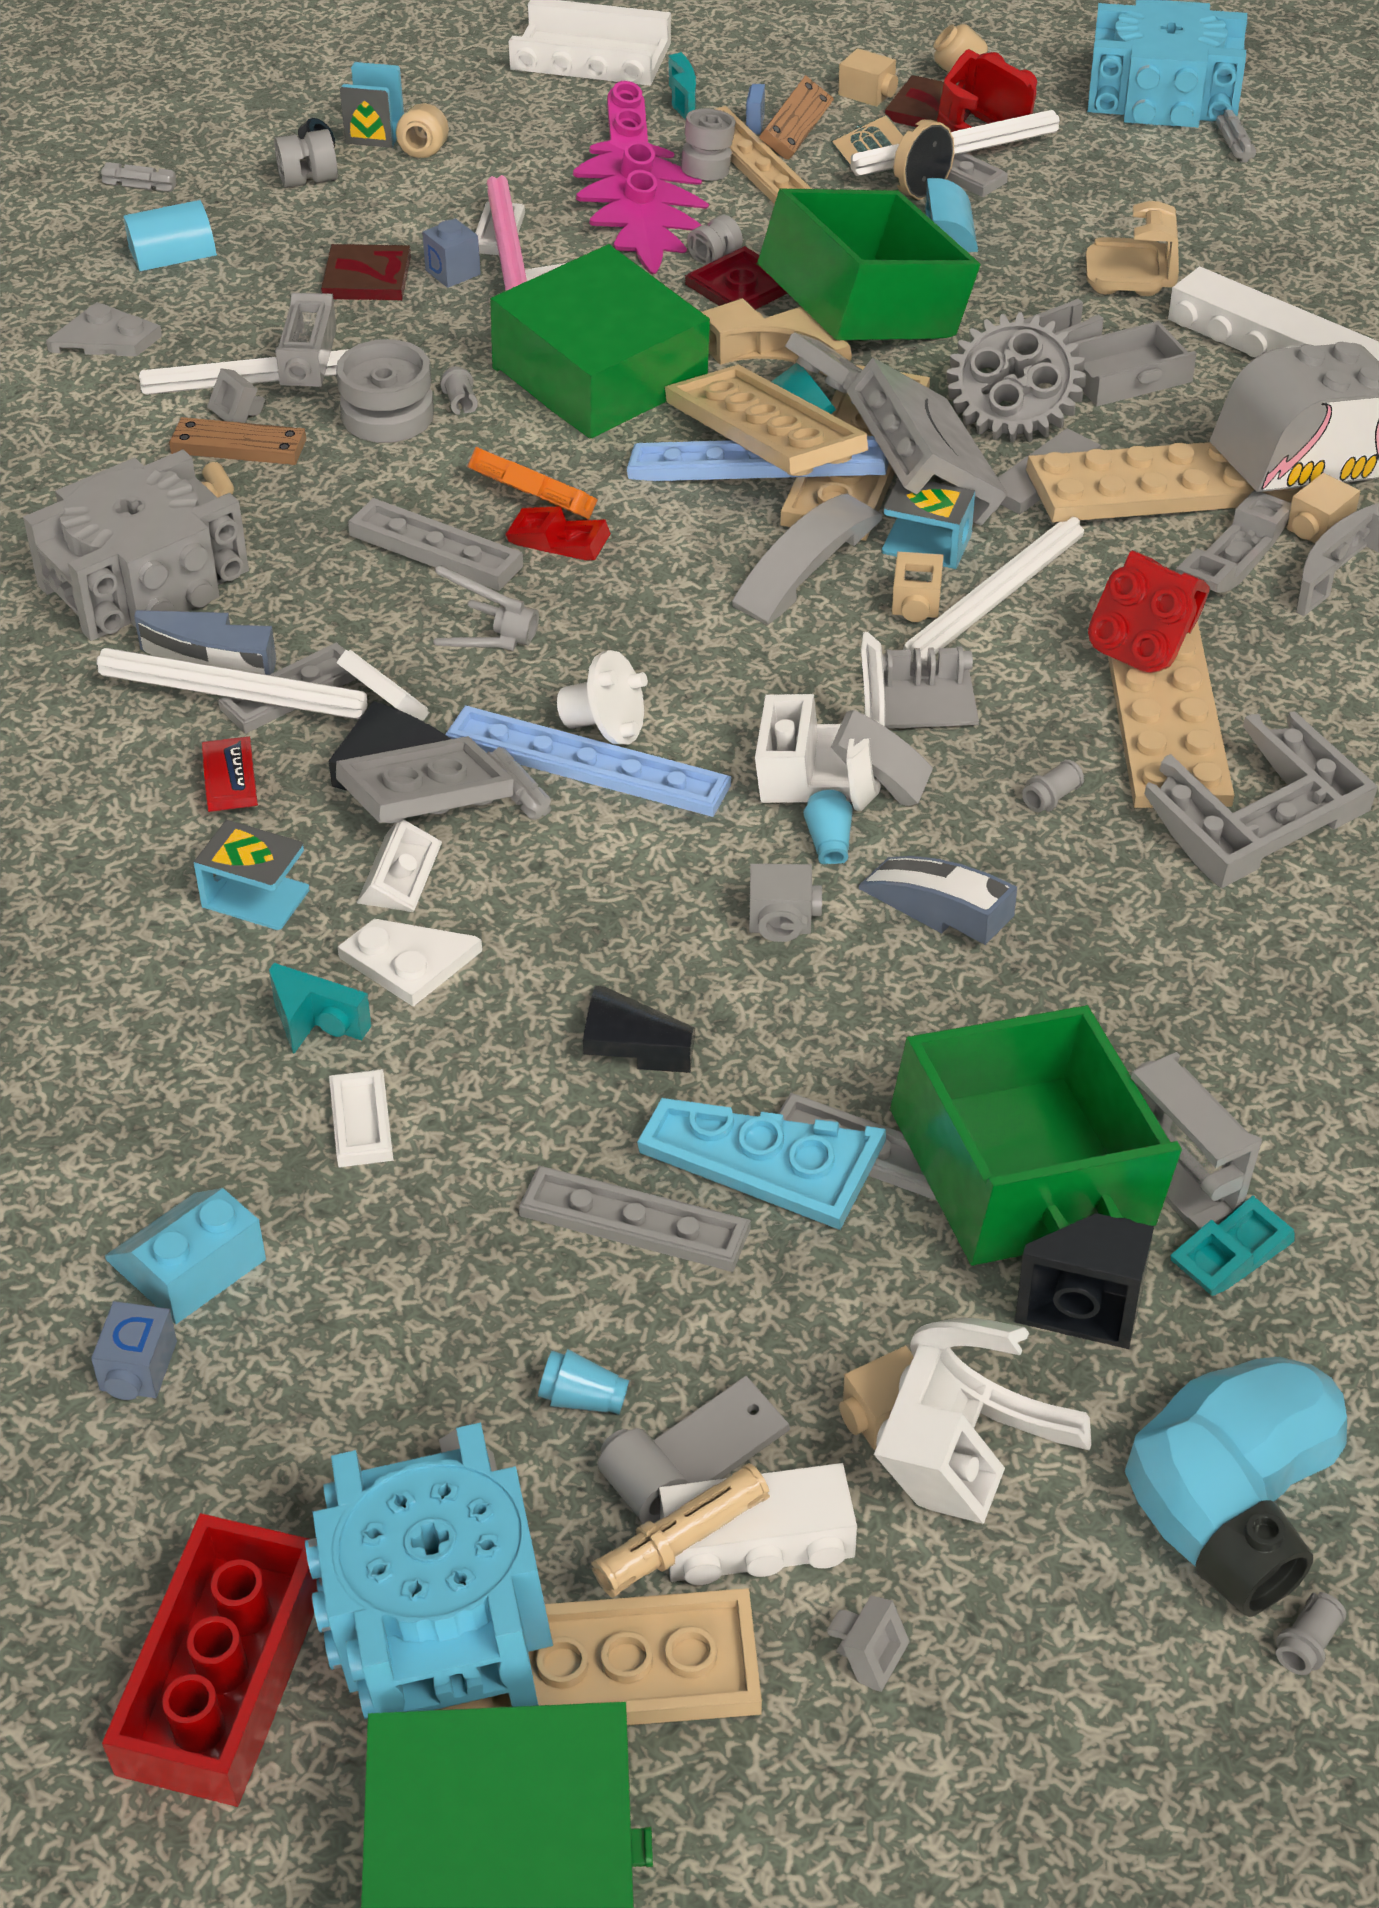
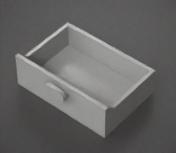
[1068,321,1197,407]

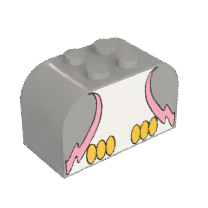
[1209,342,1379,492]

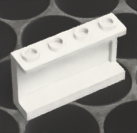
[509,0,671,86]

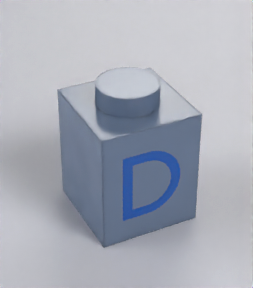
[422,218,481,288]
[91,1301,177,1400]

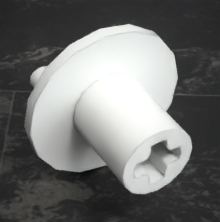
[557,650,648,746]

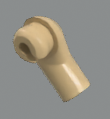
[201,462,234,498]

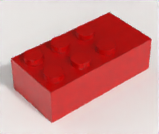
[102,1513,318,1807]

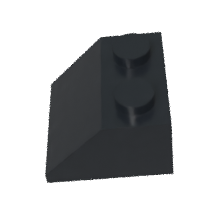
[1014,1213,1154,1349]

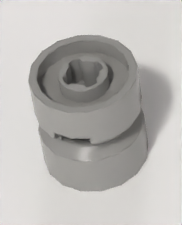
[681,108,736,180]
[274,129,338,188]

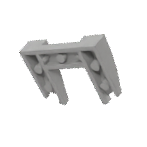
[1144,711,1378,889]

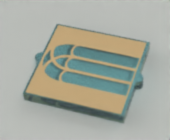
[831,114,904,177]

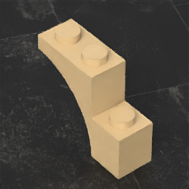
[702,298,852,377]

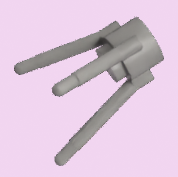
[433,565,539,651]

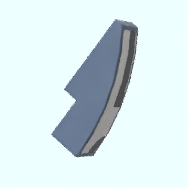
[134,610,277,675]
[859,856,1017,945]

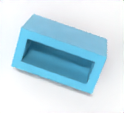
[925,178,978,252]
[123,200,217,271]

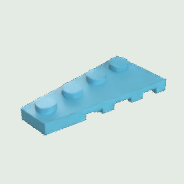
[637,1098,886,1230]

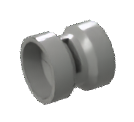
[687,214,743,265]

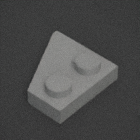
[46,302,162,356]

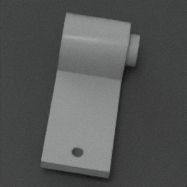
[598,1376,790,1524]

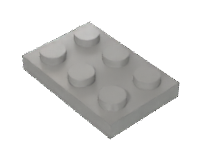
[336,736,514,823]

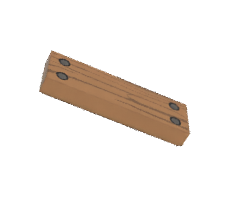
[759,75,834,160]
[169,417,306,465]

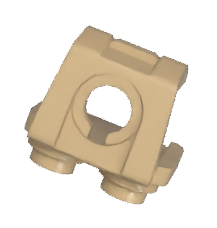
[1086,201,1179,296]

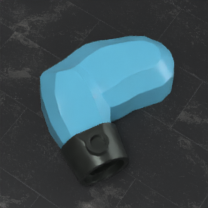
[1125,1357,1347,1617]

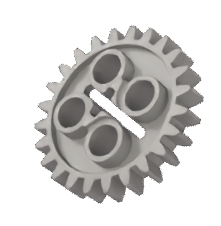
[947,312,1086,442]

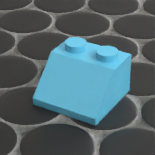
[105,1188,266,1325]

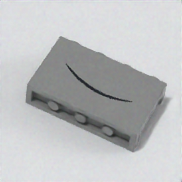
[846,357,1008,526]

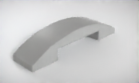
[1176,490,1291,593]
[732,494,882,626]
[1296,503,1379,617]

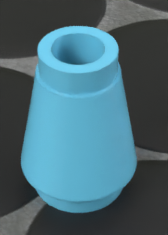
[803,790,853,864]
[538,1349,630,1415]

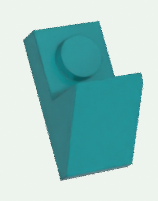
[269,963,372,1054]

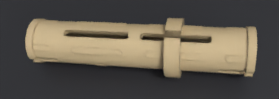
[591,1463,770,1598]

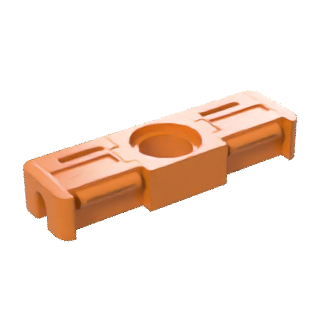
[467,447,598,519]

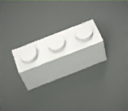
[659,1463,857,1585]

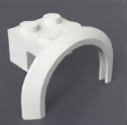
[755,632,885,811]
[874,1318,1091,1524]

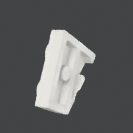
[338,919,482,1006]

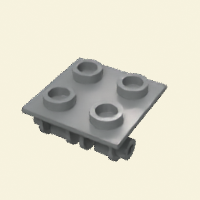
[882,646,979,729]

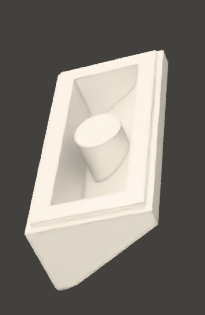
[357,820,442,912]

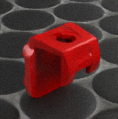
[937,49,1037,132]
[1088,550,1210,673]

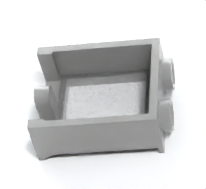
[1131,1052,1262,1233]

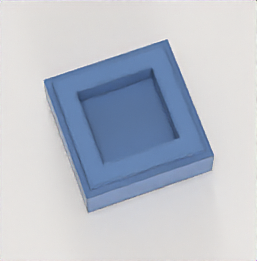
[746,84,765,135]

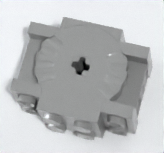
[23,450,249,641]

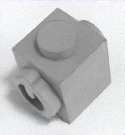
[749,864,822,942]

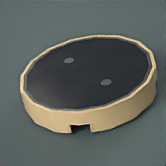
[893,119,955,200]

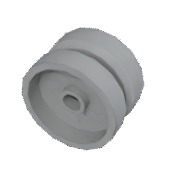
[336,339,434,443]

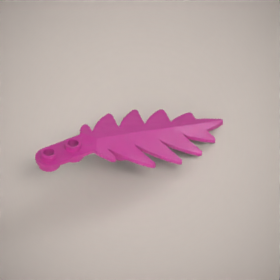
[573,81,709,274]

